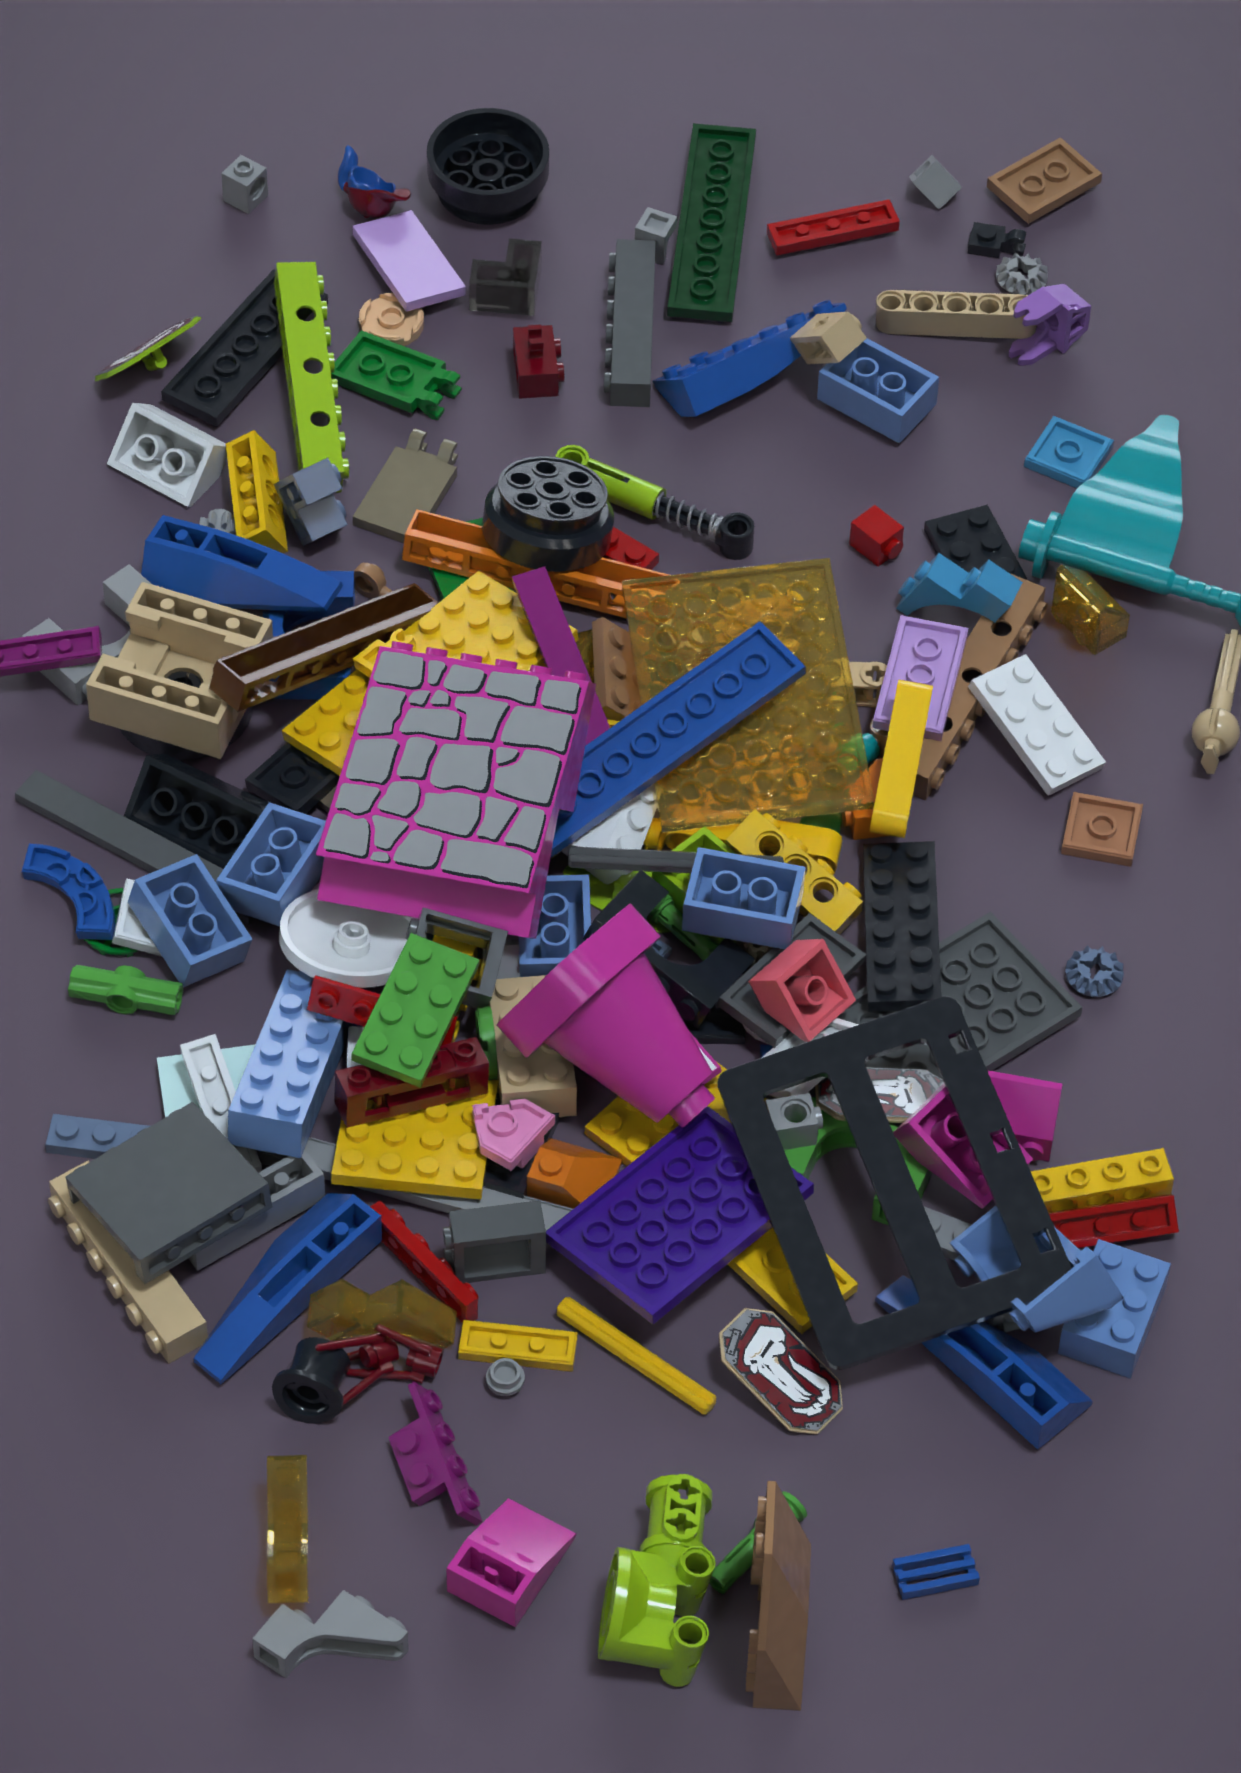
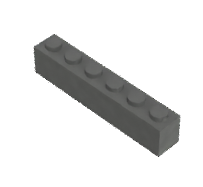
[604,239,656,407]

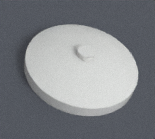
[279,889,426,988]

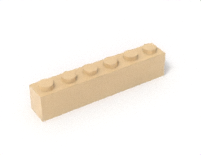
[48,1160,208,1364]

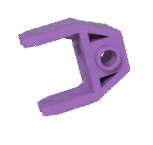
[1009,284,1091,366]

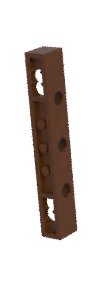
[209,583,439,712]

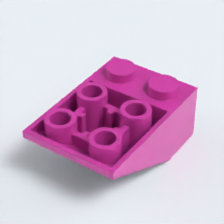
[446,1498,576,1627]

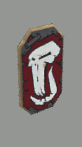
[815,1067,944,1123]
[719,1308,843,1435]

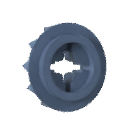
[1065,945,1124,997]

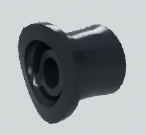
[272,1337,351,1424]

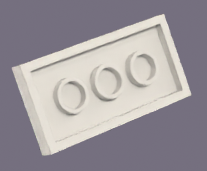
[968,654,1106,796]

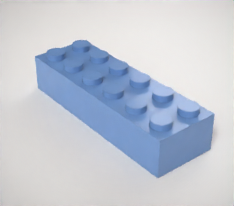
[228,969,353,1158]

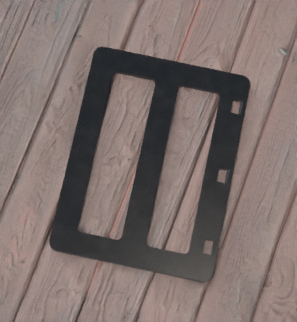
[717,996,1072,1370]

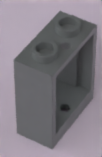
[405,907,508,1008]
[443,1200,546,1283]

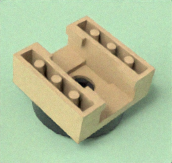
[86,582,273,761]

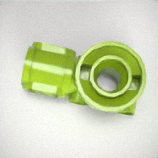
[598,1474,716,1687]

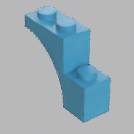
[896,553,1023,622]

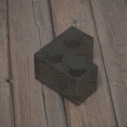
[469,239,542,316]

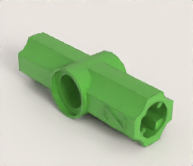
[68,965,183,1015]

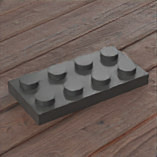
[717,913,866,1048]

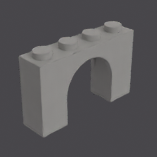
[22,564,153,705]

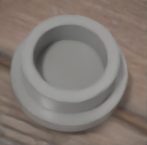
[486,1358,525,1396]

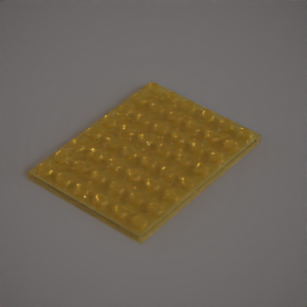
[622,558,875,833]

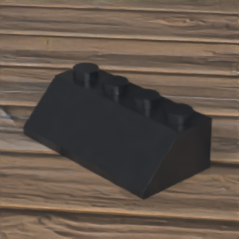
[124,753,269,869]

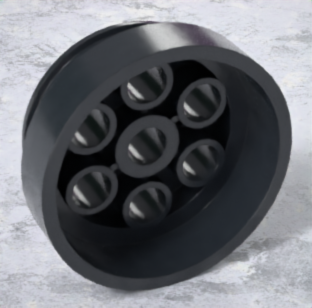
[427,108,549,225]
[482,456,614,572]

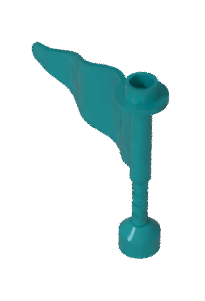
[1018,415,1241,628]

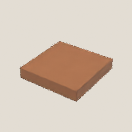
[1061,792,1143,867]

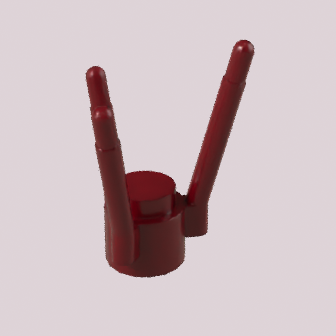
[346,1323,444,1384]
[315,1332,399,1405]

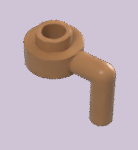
[354,563,392,598]

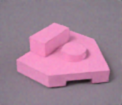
[472,1098,555,1171]

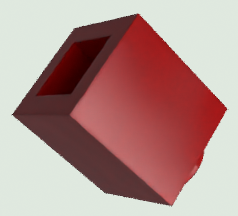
[849,505,904,567]

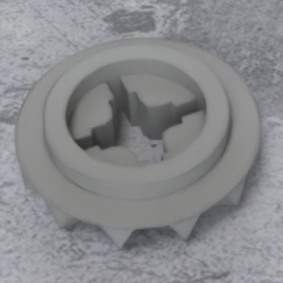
[996,253,1048,295]

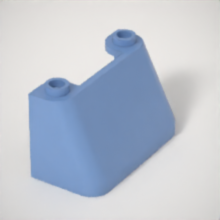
[950,1206,1123,1332]

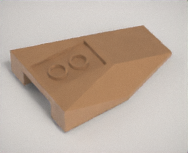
[745,1481,811,1711]

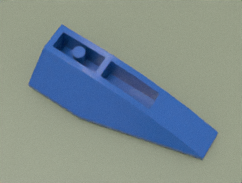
[653,300,847,417]
[141,515,343,612]
[193,1193,382,1384]
[875,1275,1093,1450]

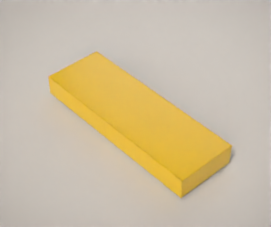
[458,1320,578,1372]

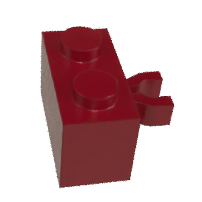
[513,324,565,399]

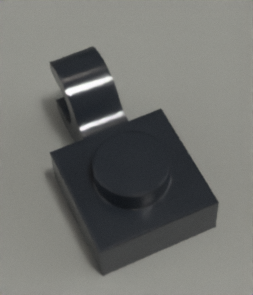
[967,222,1027,258]

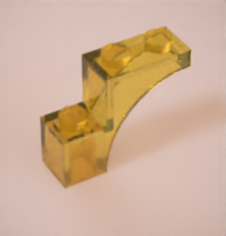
[307,1279,457,1349]
[267,1455,309,1603]

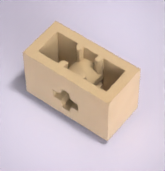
[790,312,867,364]

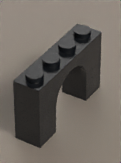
[583,870,755,1029]

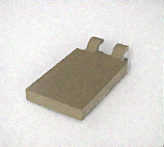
[353,428,458,543]

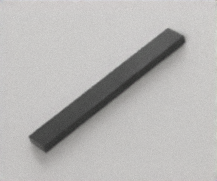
[15,770,255,925]

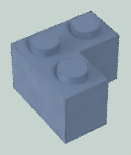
[273,458,348,546]

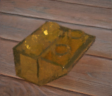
[1051,565,1130,655]

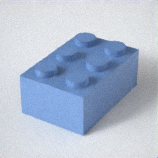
[817,338,939,443]
[216,802,326,926]
[682,847,806,949]
[128,854,253,987]
[518,875,591,977]
[1058,1239,1171,1379]

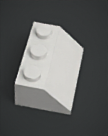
[107,403,227,507]
[561,783,664,884]

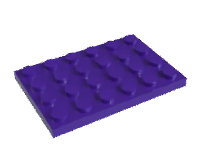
[546,1106,814,1324]

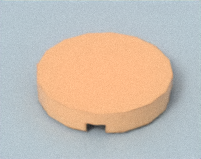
[359,293,424,346]

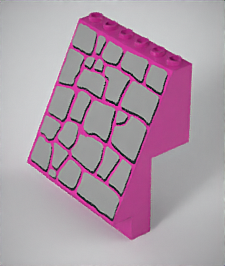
[316,641,596,939]

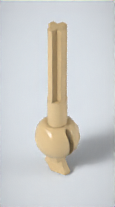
[1191,629,1241,774]

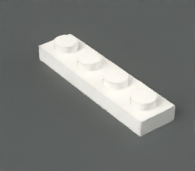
[180,1034,262,1172]

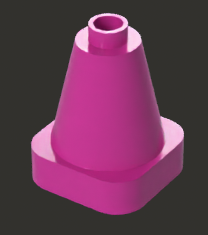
[496,903,715,1128]

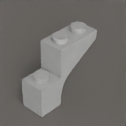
[252,1590,409,1678]

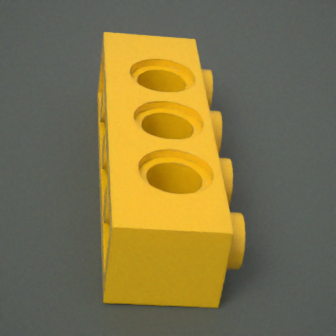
[226,430,288,554]
[726,809,863,935]
[1031,1148,1174,1213]

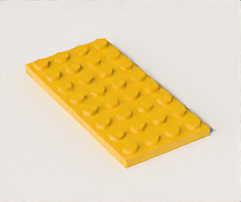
[282,571,579,776]

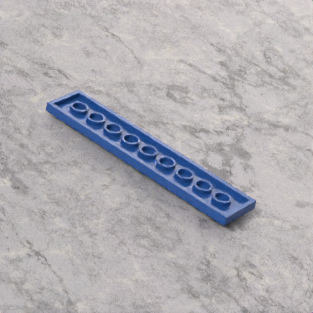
[550,621,806,858]

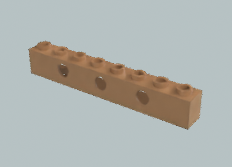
[913,574,1048,800]

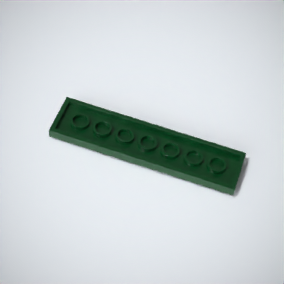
[667,123,756,322]

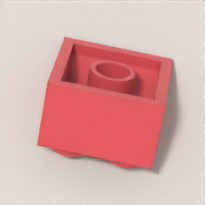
[748,939,856,1042]

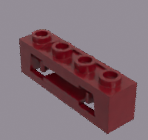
[334,1037,489,1128]

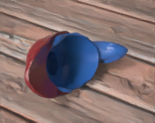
[338,145,411,218]

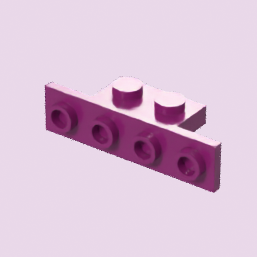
[388,1382,483,1526]

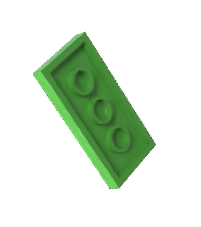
[351,933,480,1088]

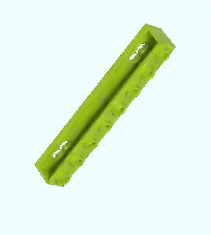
[274,262,349,493]

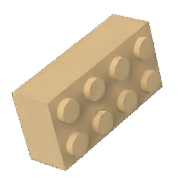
[488,975,577,1117]

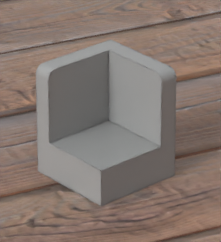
[909,155,962,209]
[635,207,678,264]

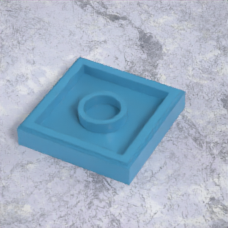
[1024,416,1114,488]

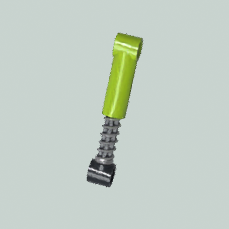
[555,445,755,560]

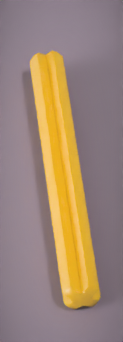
[556,1297,717,1415]

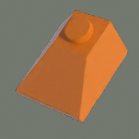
[527,1138,622,1209]

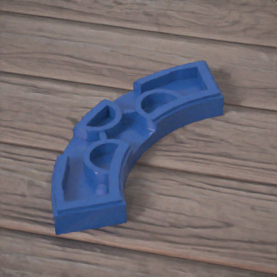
[21,843,115,940]

